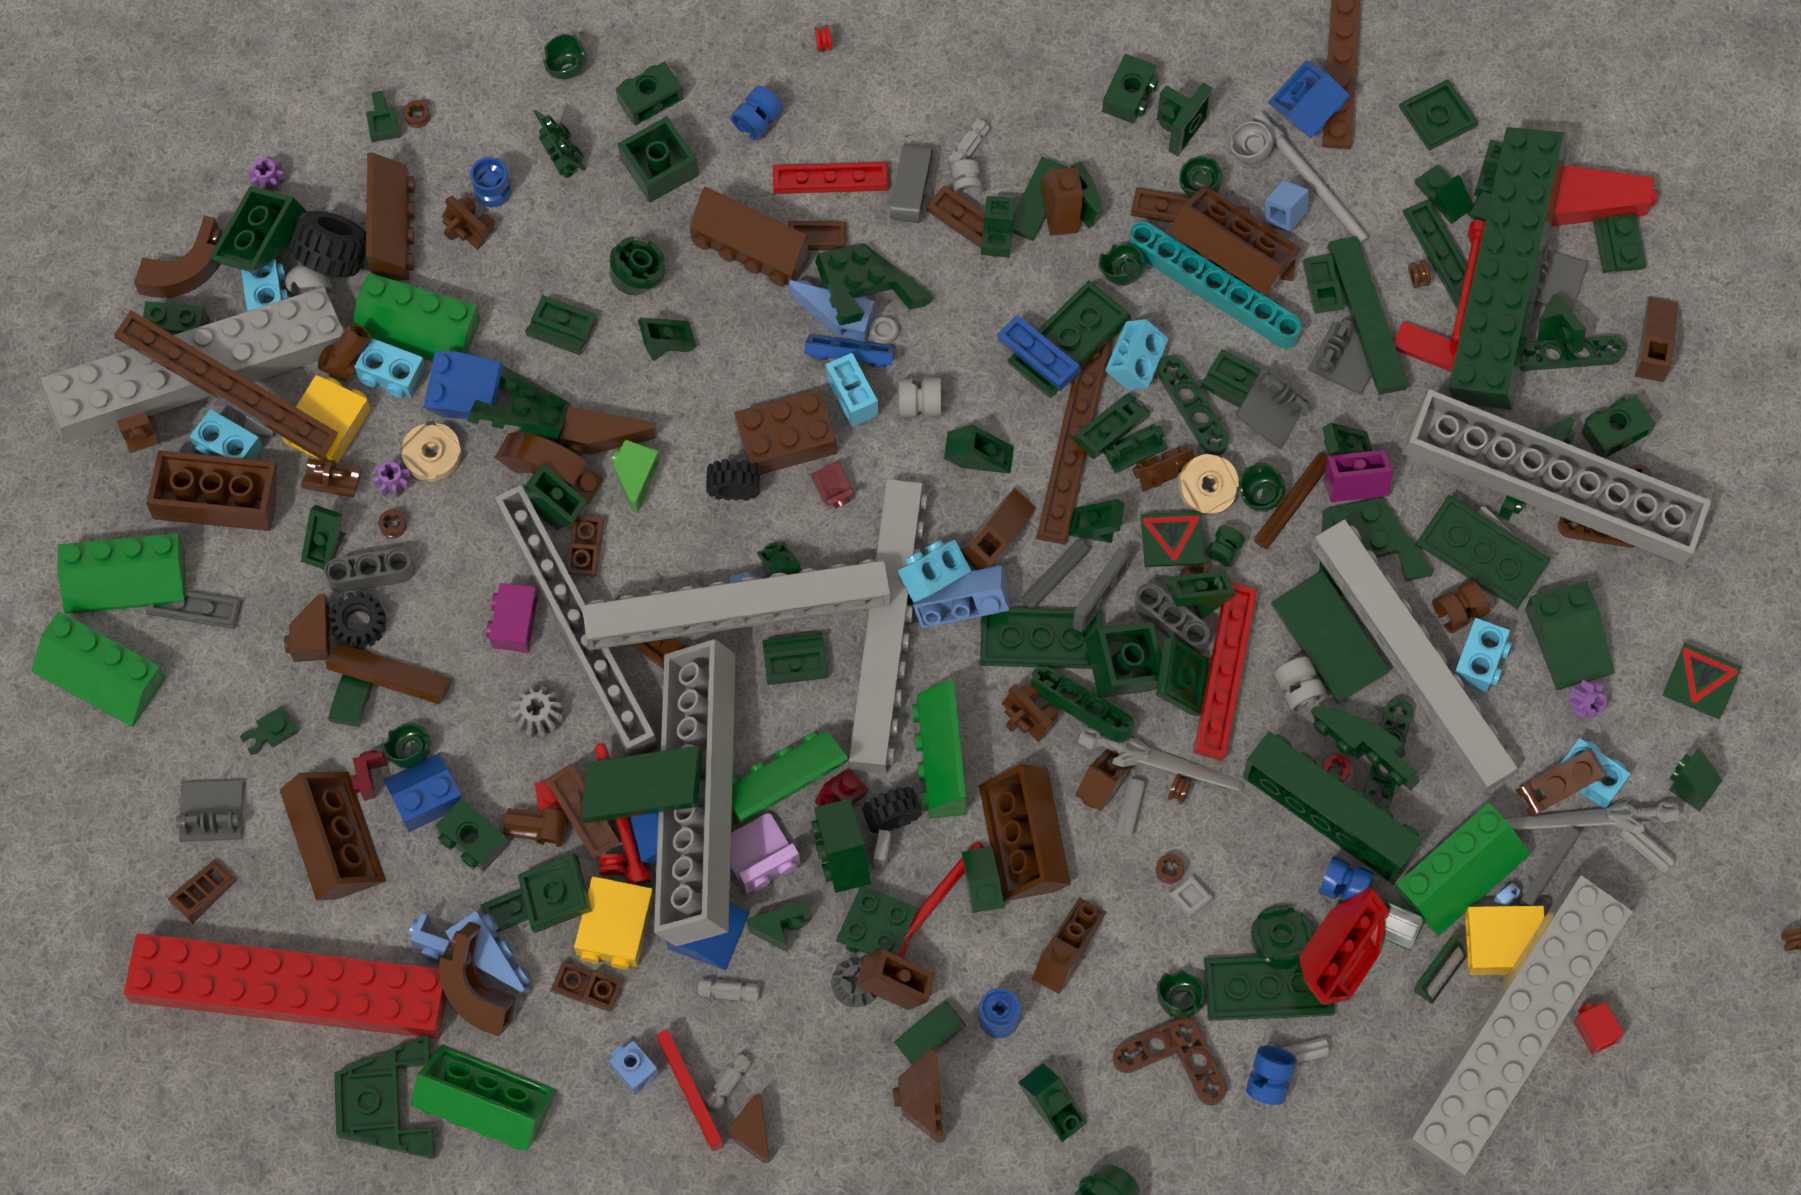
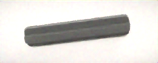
[1021,539,1089,608]

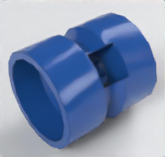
[730,86,784,140]
[470,157,512,208]
[1318,856,1374,902]
[979,988,1020,1038]
[1245,1045,1297,1105]

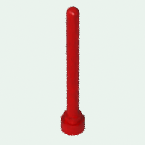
[1452,220,1485,343]
[595,743,653,885]
[897,842,984,958]

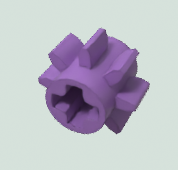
[248,155,285,190]
[373,458,411,497]
[1568,680,1608,719]

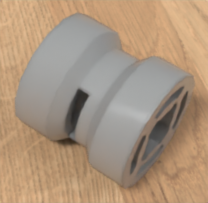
[951,159,983,198]

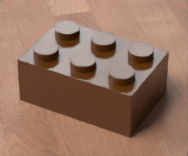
[734,389,837,475]

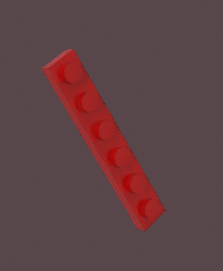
[1193,582,1257,761]

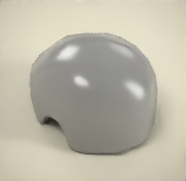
[1229,121,1273,164]
[285,264,332,294]

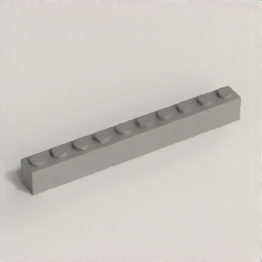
[849,479,928,774]
[494,485,657,756]
[1311,519,1518,794]
[582,559,890,651]

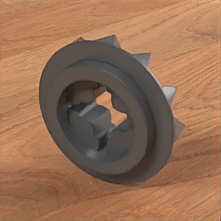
[831,957,877,1007]

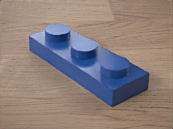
[997,315,1081,391]
[804,334,896,368]

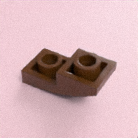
[566,516,604,576]
[550,961,622,1012]

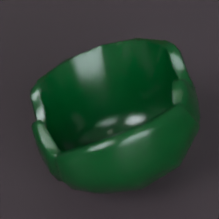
[543,34,586,80]
[1179,156,1223,197]
[1098,243,1146,286]
[1238,463,1285,512]
[382,723,431,768]
[1157,970,1205,1018]

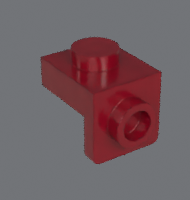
[810,461,855,509]
[351,750,388,801]
[815,769,869,807]

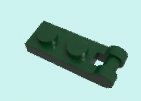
[1073,393,1151,459]

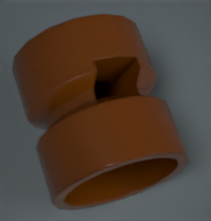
[1432,579,1490,633]

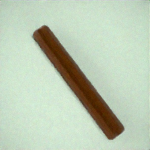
[1255,452,1328,549]

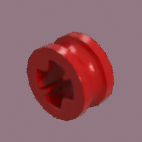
[814,25,832,52]
[1323,754,1351,783]
[598,854,626,876]

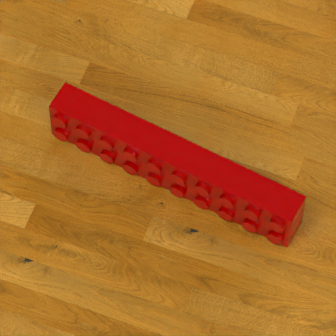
[123,933,447,1039]

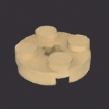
[402,423,462,483]
[1177,454,1239,514]

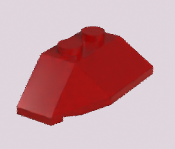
[1299,888,1389,1004]

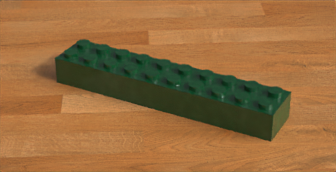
[1449,127,1568,410]

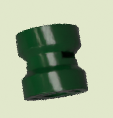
[1205,525,1246,567]

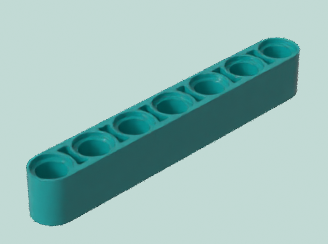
[1129,222,1301,349]

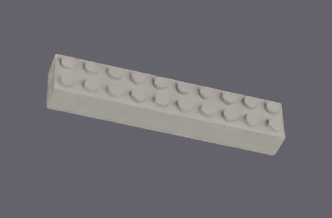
[40,287,344,444]
[1402,389,1711,565]
[654,639,736,946]
[1402,875,1633,1177]

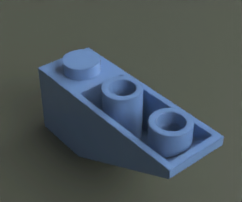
[789,280,875,342]
[913,565,1010,628]
[445,911,532,993]

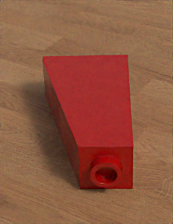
[1551,165,1658,226]

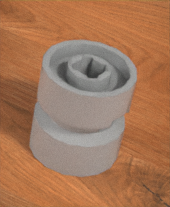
[899,378,941,417]
[1274,657,1328,713]

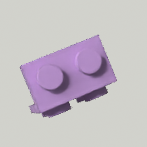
[730,814,800,894]

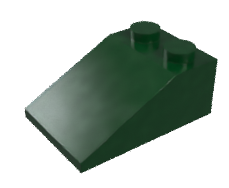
[209,186,306,273]
[1525,581,1615,690]

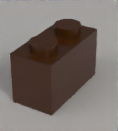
[856,949,935,1010]

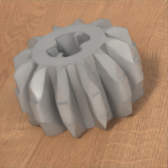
[511,686,563,738]

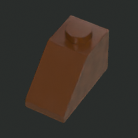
[1040,168,1083,236]
[284,593,330,662]
[1075,749,1134,811]

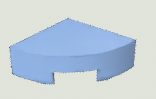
[1492,883,1522,907]

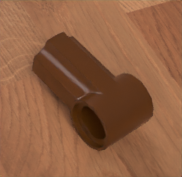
[318,323,372,381]
[503,808,568,847]

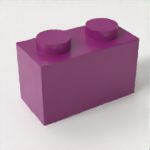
[1324,450,1393,502]
[486,583,538,653]

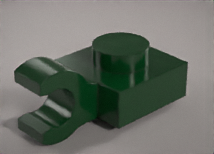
[366,91,400,142]

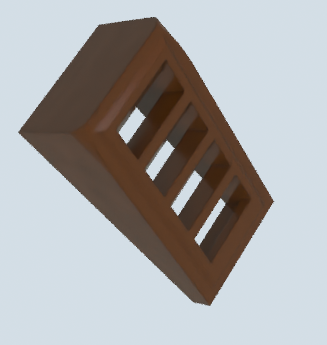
[168,859,237,924]

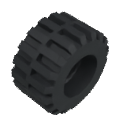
[289,211,366,277]

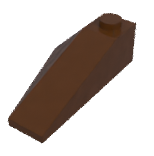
[893,1050,943,1143]

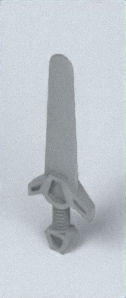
[1078,727,1245,791]
[1506,797,1679,833]

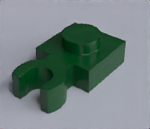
[240,706,299,755]

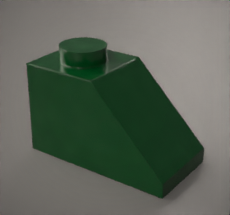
[944,424,1014,474]
[525,463,588,530]
[961,847,1004,913]

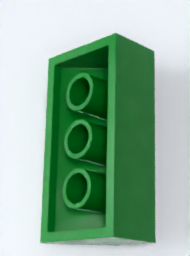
[352,273,481,361]
[57,533,186,614]
[32,611,166,727]
[912,680,966,818]
[731,730,848,826]
[1395,802,1530,936]
[410,1044,557,1152]

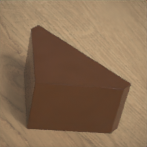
[727,1094,770,1163]

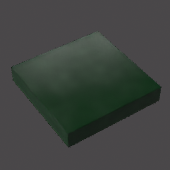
[1399,79,1478,151]
[1156,637,1210,716]
[518,853,592,933]

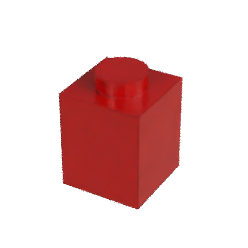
[1573,1002,1624,1055]

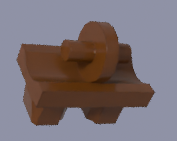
[442,195,495,250]
[301,458,362,498]
[1002,684,1059,743]

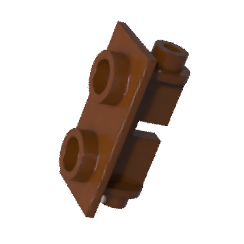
[1132,445,1194,492]

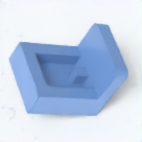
[408,912,451,961]

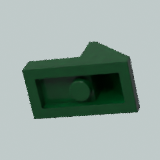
[1415,164,1473,224]
[1537,294,1586,354]
[638,317,696,361]
[1322,423,1372,456]
[1069,499,1125,543]
[301,505,346,569]
[1167,571,1235,619]
[746,901,810,952]

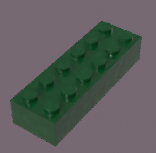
[1243,731,1423,885]

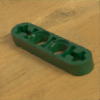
[1520,336,1625,371]
[1158,356,1229,456]
[1030,666,1134,742]
[1364,698,1412,809]

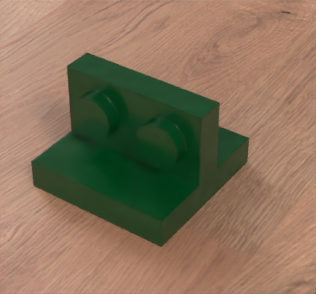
[1157,83,1213,156]

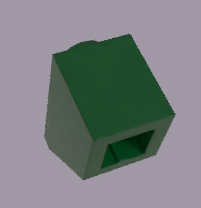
[757,541,802,578]
[1669,749,1722,812]
[1018,1063,1087,1142]

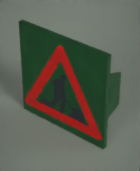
[1140,511,1205,567]
[1662,642,1741,720]

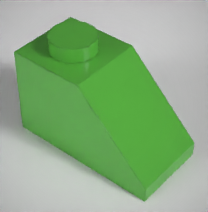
[612,440,660,513]

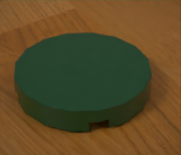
[1251,906,1313,965]

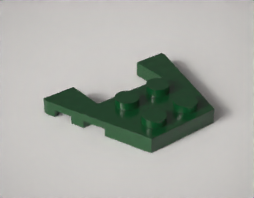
[815,243,933,326]
[467,366,571,439]
[1319,498,1433,596]
[334,1035,435,1159]

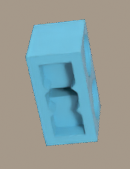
[241,257,289,311]
[1105,319,1169,390]
[355,338,426,398]
[825,353,878,427]
[189,409,263,460]
[897,539,971,602]
[1455,618,1512,693]
[1559,738,1631,808]

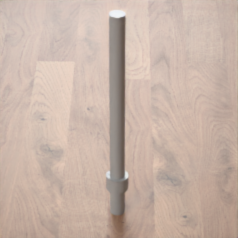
[1253,111,1369,244]

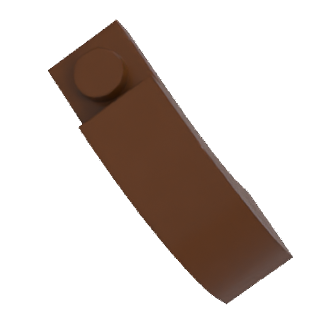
[134,216,222,298]
[117,412,160,453]
[494,432,603,504]
[439,922,516,1036]

